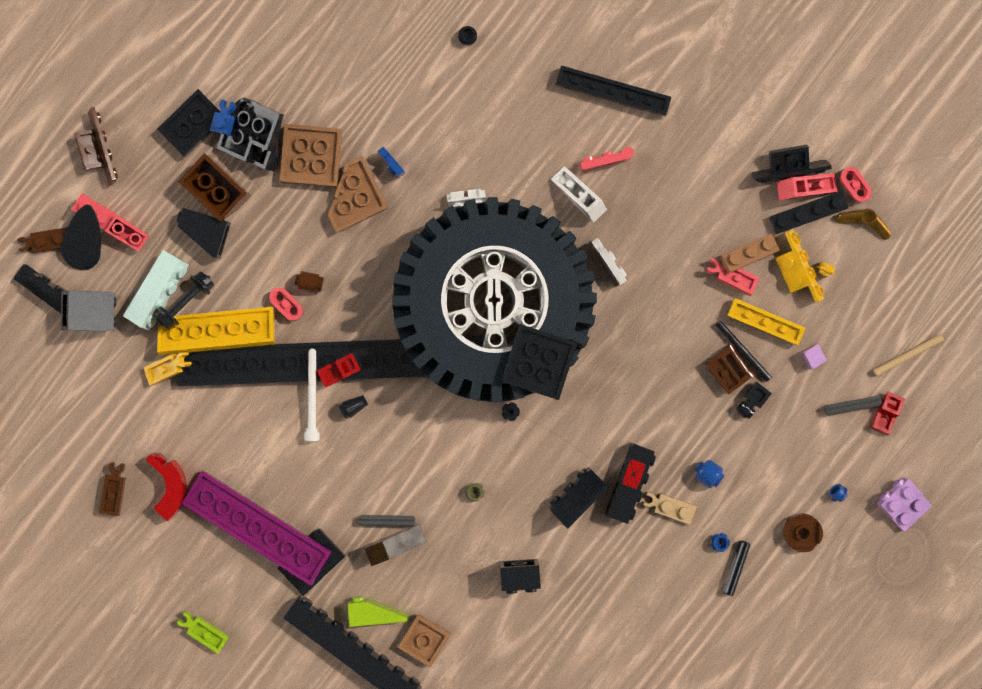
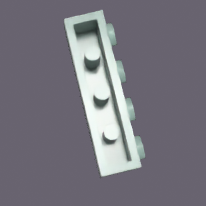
[123,250,189,331]

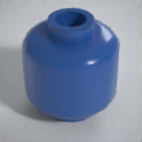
[695,460,725,488]

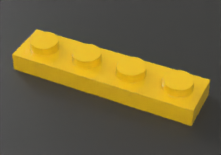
[727,298,806,346]

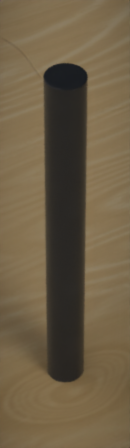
[715,320,772,382]

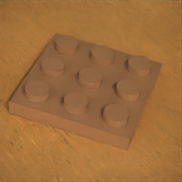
[279,124,343,187]

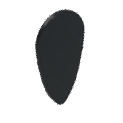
[61,204,101,270]

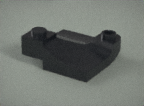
[216,97,284,171]

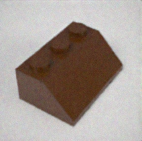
[178,153,251,222]

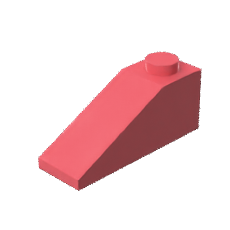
[776,173,838,201]

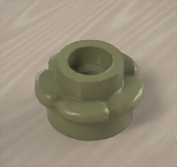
[465,483,484,502]

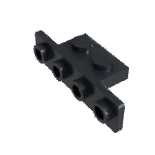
[752,144,832,183]
[14,264,67,314]

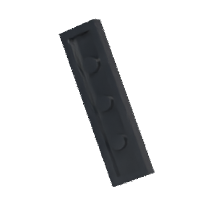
[769,190,849,235]

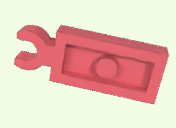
[705,258,759,296]

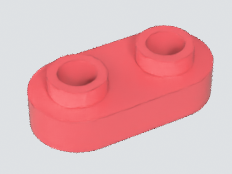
[839,167,871,203]
[269,288,303,321]

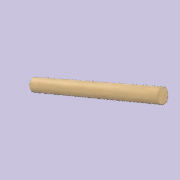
[873,334,944,377]

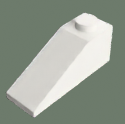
[551,166,607,223]

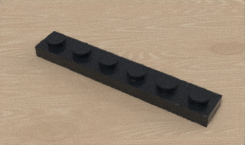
[555,65,671,116]

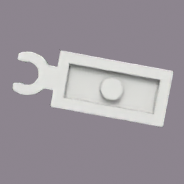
[591,238,627,286]

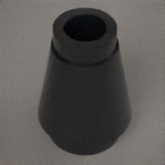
[338,395,368,419]

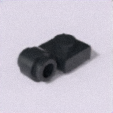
[736,381,772,419]

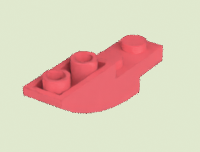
[71,193,149,252]

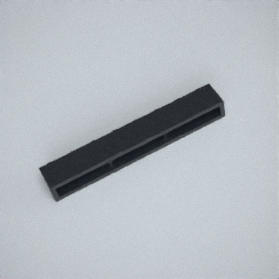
[284,596,422,689]

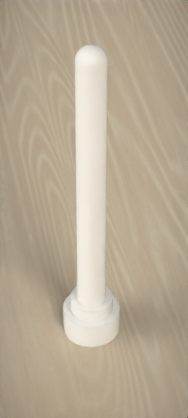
[304,349,320,441]

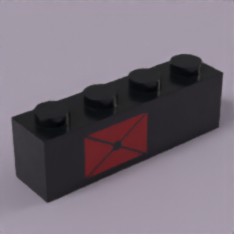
[605,442,656,524]

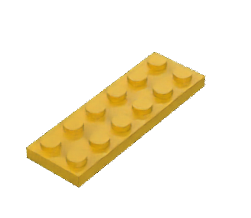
[157,307,275,355]

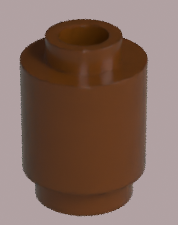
[295,271,324,293]

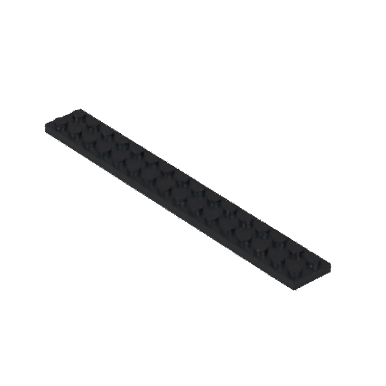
[177,336,483,386]

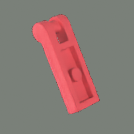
[579,147,634,172]

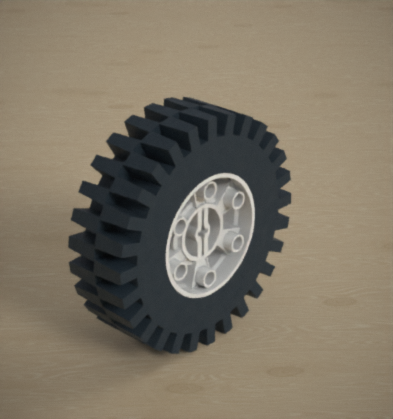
[392,197,597,402]

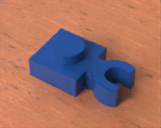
[210,99,236,136]
[378,146,405,178]

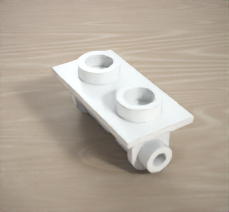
[447,188,486,209]

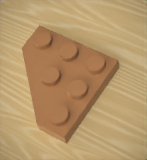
[328,156,388,233]

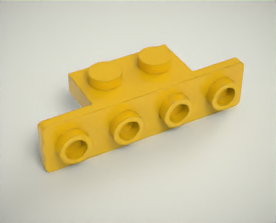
[775,229,824,303]

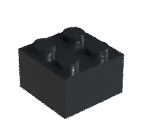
[500,559,541,594]

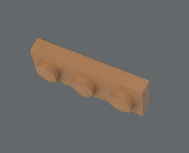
[720,233,780,274]

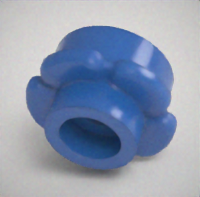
[829,484,848,502]
[711,533,730,552]

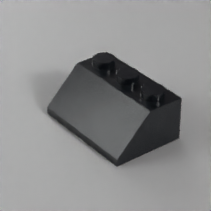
[549,467,609,529]

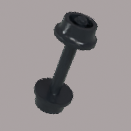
[154,271,214,330]

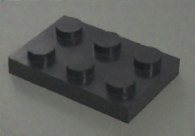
[157,89,220,158]
[277,528,346,596]

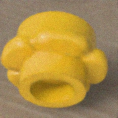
[817,261,835,277]

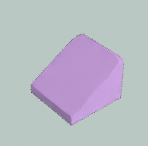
[801,344,827,370]

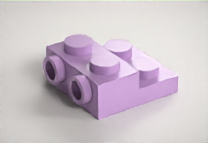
[876,477,932,532]

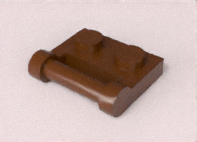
[705,343,755,395]

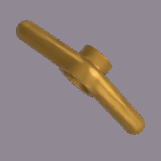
[836,208,891,240]

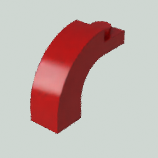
[145,452,187,521]

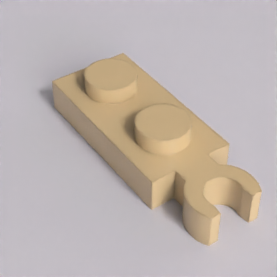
[642,492,697,525]

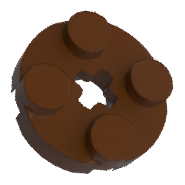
[783,513,823,552]

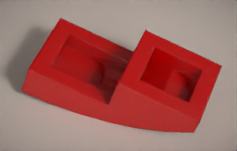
[316,353,361,388]
[870,391,906,436]

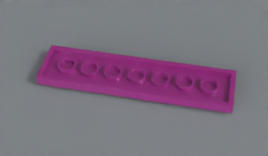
[182,471,332,586]

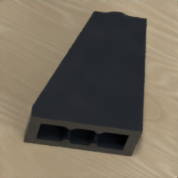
[177,208,231,259]

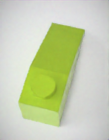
[348,596,409,627]

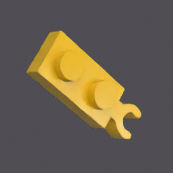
[144,352,192,386]

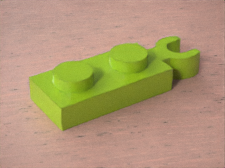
[177,611,230,654]

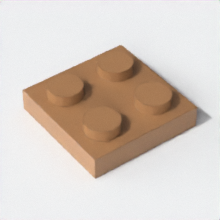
[398,614,451,667]

